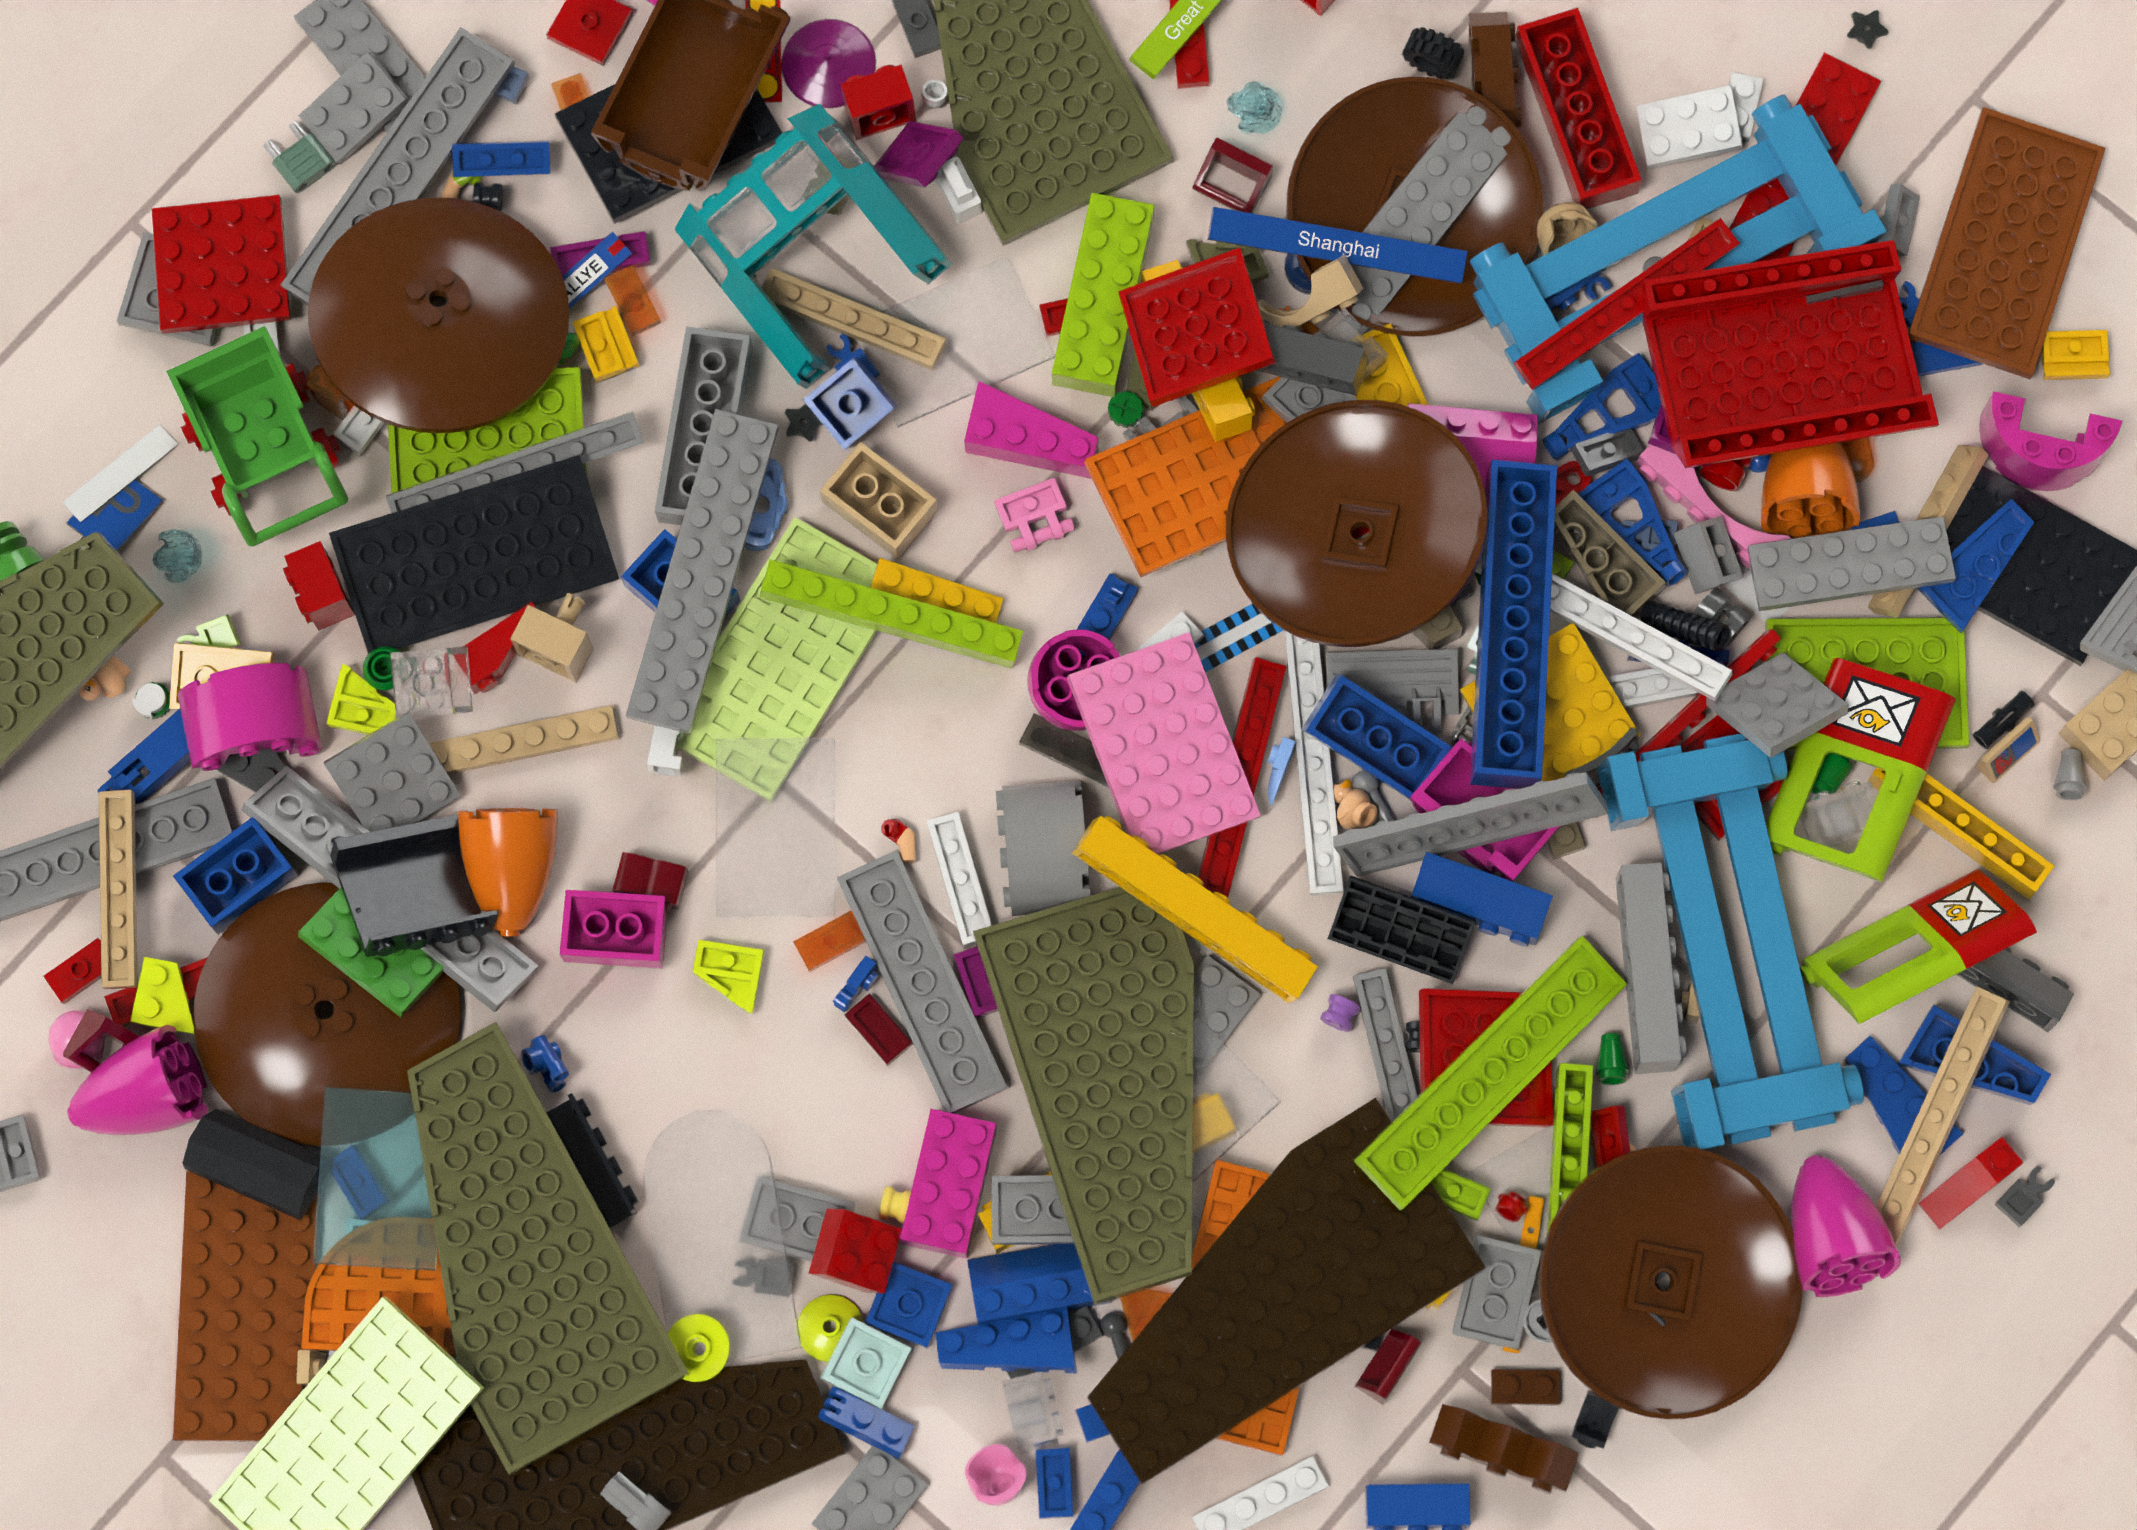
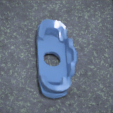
[745,458,788,551]

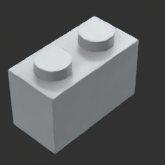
[1673,516,1743,594]

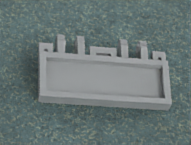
[2080,566,2137,673]
[1326,648,1459,732]

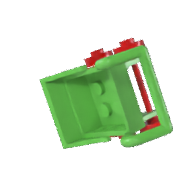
[166,326,348,547]

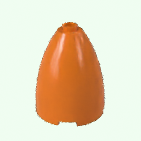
[1760,442,1860,539]
[458,808,558,937]

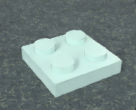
[820,1317,911,1409]

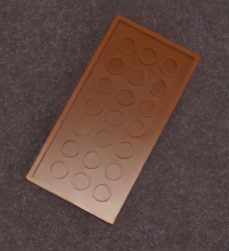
[1908,107,2105,379]
[173,1171,321,1442]

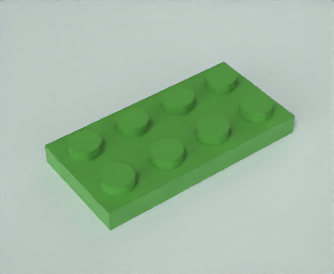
[298,887,444,1017]

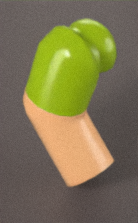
[441,173,483,199]

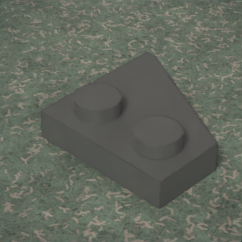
[217,748,285,793]

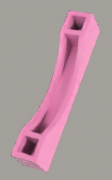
[1637,445,1791,568]

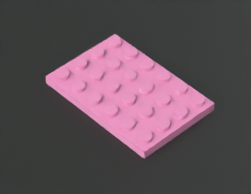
[1066,632,1261,855]

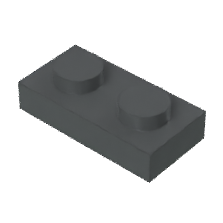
[1571,429,1644,477]

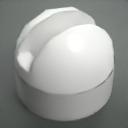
[922,80,947,108]

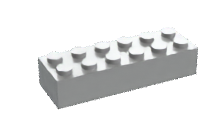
[655,326,753,525]
[1616,862,1686,1074]

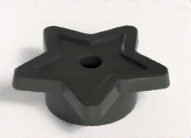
[1847,10,1888,49]
[785,403,822,442]

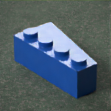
[1897,1005,2051,1105]

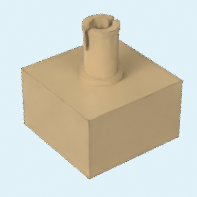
[510,593,594,683]

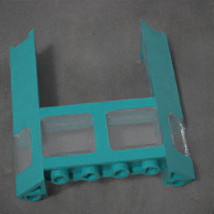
[674,104,953,389]

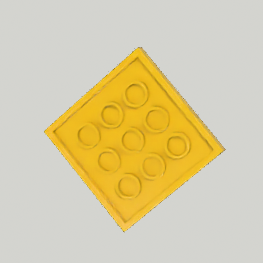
[1459,622,1641,781]

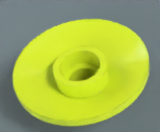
[797,1295,864,1362]
[668,1314,730,1382]

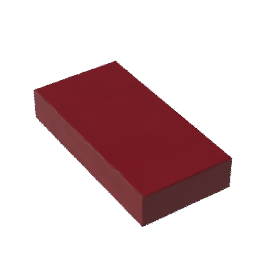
[844,993,913,1066]

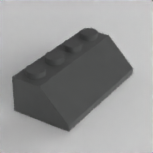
[1956,947,2074,1032]

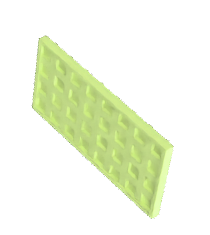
[678,517,877,803]
[209,1297,485,1530]

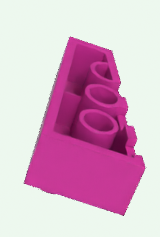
[964,381,1099,479]

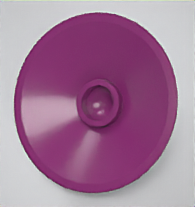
[781,19,876,108]

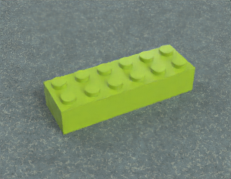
[1051,193,1154,397]

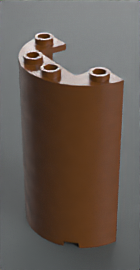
[591,0,791,191]

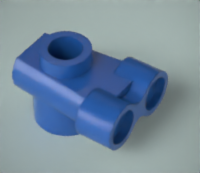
[521,1035,569,1093]

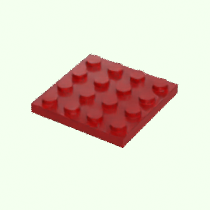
[152,195,291,334]
[1118,247,1276,407]
[1419,988,1553,1128]

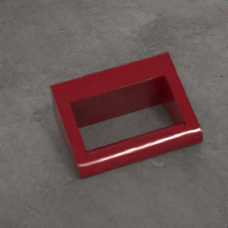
[1192,137,1273,213]
[63,1009,139,1072]
[1355,1329,1421,1405]

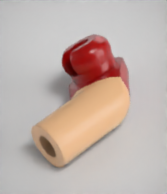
[881,819,916,864]

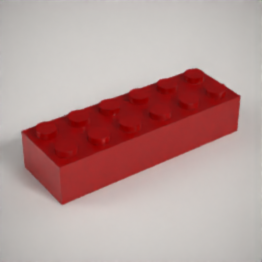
[1515,7,1642,209]

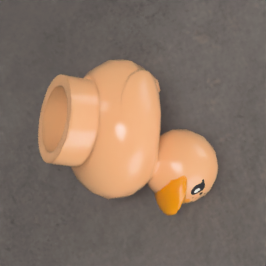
[79,656,131,701]
[1333,779,1377,829]

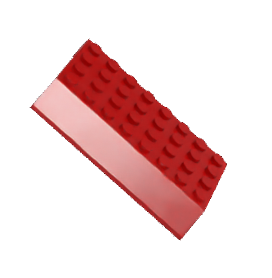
[1642,240,1939,468]

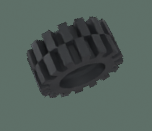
[1402,27,1465,80]

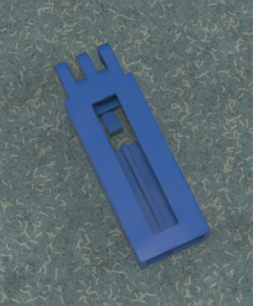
[97,709,191,804]

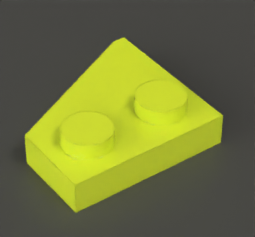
[326,664,400,735]
[692,939,765,1014]
[130,957,195,1035]

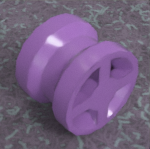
[1320,994,1361,1032]

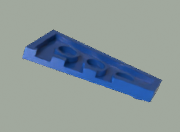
[1917,499,2034,633]
[1844,1036,1963,1155]
[936,1307,1077,1374]

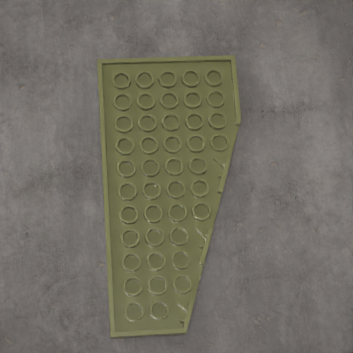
[933,0,1173,246]
[0,532,164,770]
[973,887,1194,1305]
[407,1022,689,1475]

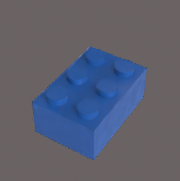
[621,529,740,619]
[173,817,298,935]

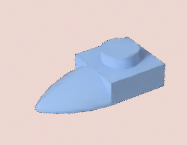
[1268,737,1296,805]

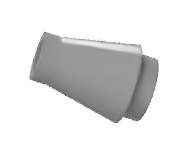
[2053,749,2087,800]

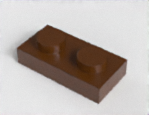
[1491,1369,1560,1406]

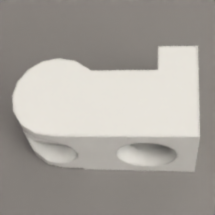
[647,725,685,777]

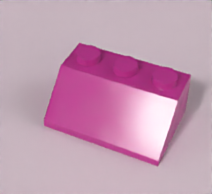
[560,890,666,969]

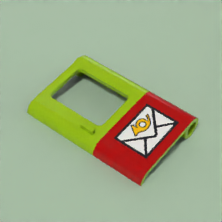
[1766,658,1956,882]
[1800,869,2037,1024]

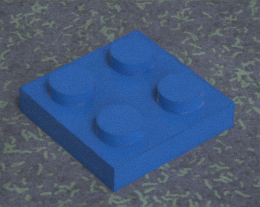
[865,1262,953,1349]

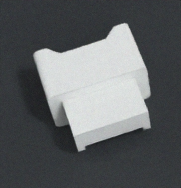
[935,157,982,224]

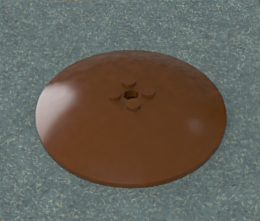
[1286,77,1543,337]
[308,198,569,433]
[1226,400,1488,647]
[193,882,461,1147]
[1539,1146,1803,1419]

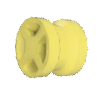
[879,1186,911,1224]

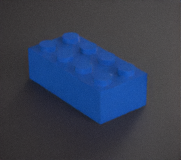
[1301,674,1452,801]

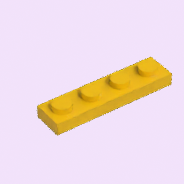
[870,558,1003,623]

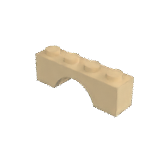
[1258,255,1364,331]

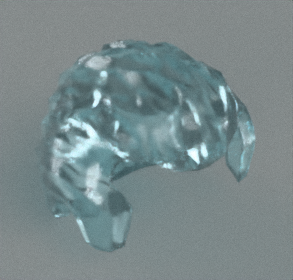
[1226,81,1282,134]
[152,529,203,583]

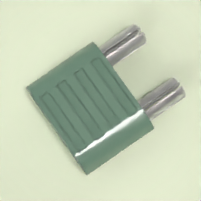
[264,121,336,193]

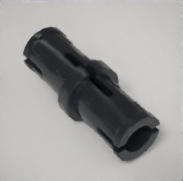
[1973,691,2035,750]

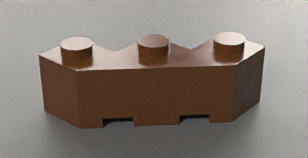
[1469,11,1522,127]
[1429,1404,1579,1494]

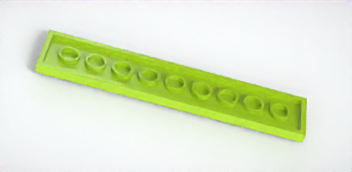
[1354,936,1627,1210]

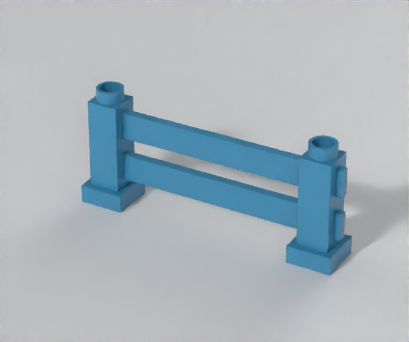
[1470,94,1886,424]
[1597,733,1864,1151]

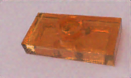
[604,265,661,337]

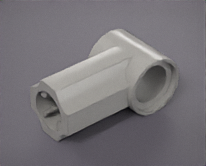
[600,1472,671,1530]

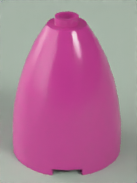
[67,1025,208,1135]
[1791,1155,1901,1297]

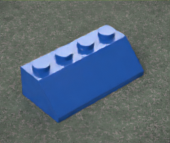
[1411,852,1553,947]
[967,1244,1111,1324]

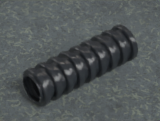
[1640,600,1729,652]

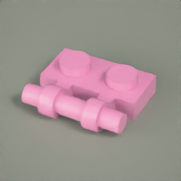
[994,477,1075,553]

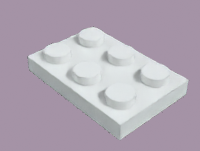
[1636,85,1743,169]

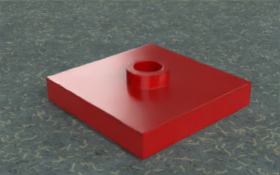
[546,0,633,66]

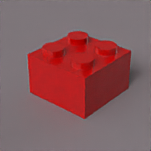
[840,64,916,140]
[283,541,355,631]
[808,1209,902,1294]

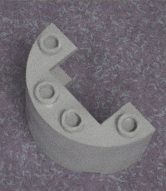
[996,780,1090,916]

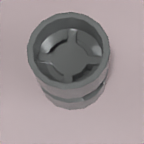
[1692,587,1752,649]

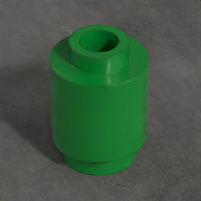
[1811,753,1853,799]

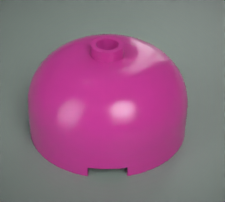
[1027,629,1120,731]

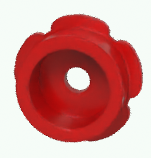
[1495,1192,1528,1222]

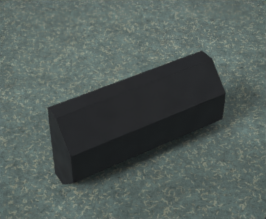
[1327,875,1476,984]
[182,1109,333,1221]

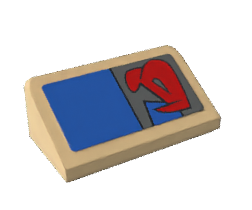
[1977,717,2040,783]

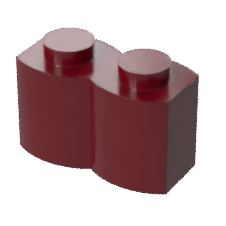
[612,852,689,913]

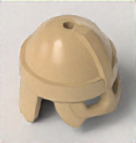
[1537,202,1598,256]

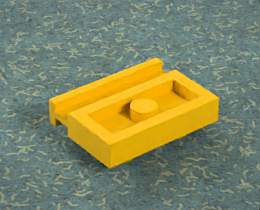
[572,306,639,383]
[2041,330,2110,380]

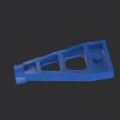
[1542,353,1661,460]
[1578,459,1687,587]

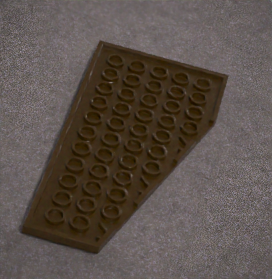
[1087,1098,1486,1485]
[411,1359,846,1530]

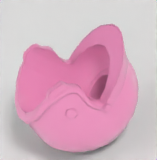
[49,1011,106,1068]
[965,1444,1026,1506]

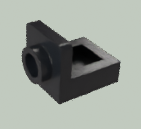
[1572,1390,1618,1448]

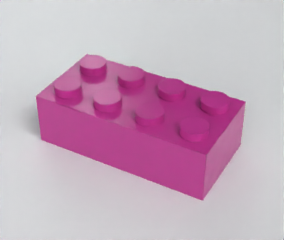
[900,1109,997,1259]

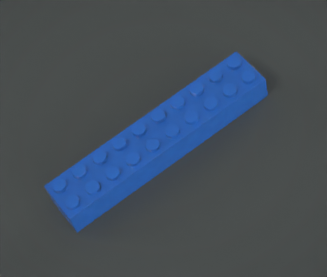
[1470,460,1557,789]

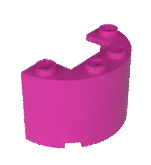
[1979,391,2122,491]
[177,663,322,771]
[1410,738,1560,881]

